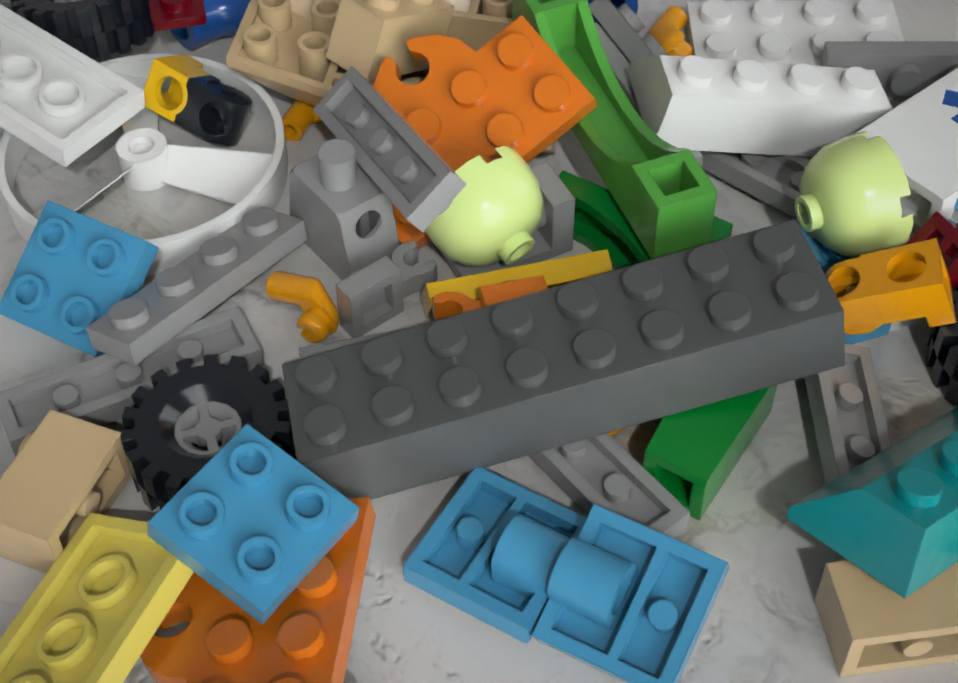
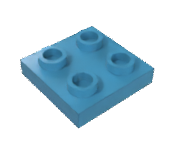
[0,200,159,357]
[147,424,359,625]
[403,467,587,644]
[531,504,729,683]

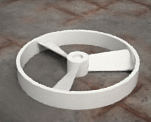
[0,53,288,276]

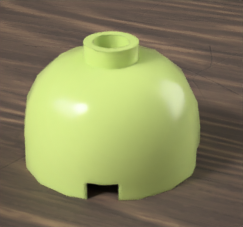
[794,131,913,257]
[424,146,544,267]

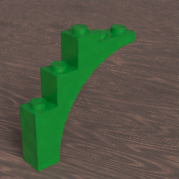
[558,171,777,521]

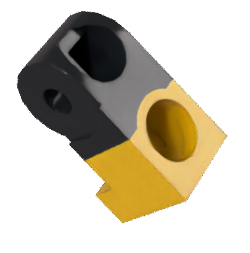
[144,54,252,145]

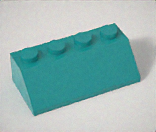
[787,407,958,599]

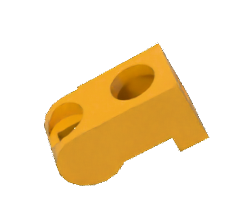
[825,238,956,335]

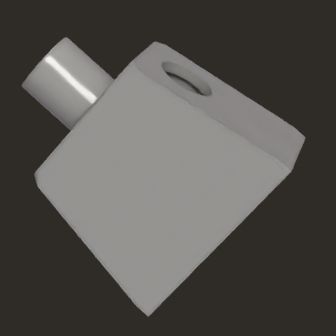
[289,139,400,280]

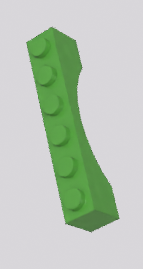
[512,0,717,259]

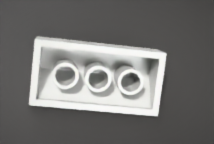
[627,55,892,157]

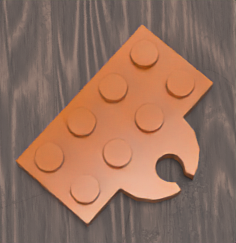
[373,15,598,251]
[140,497,376,683]

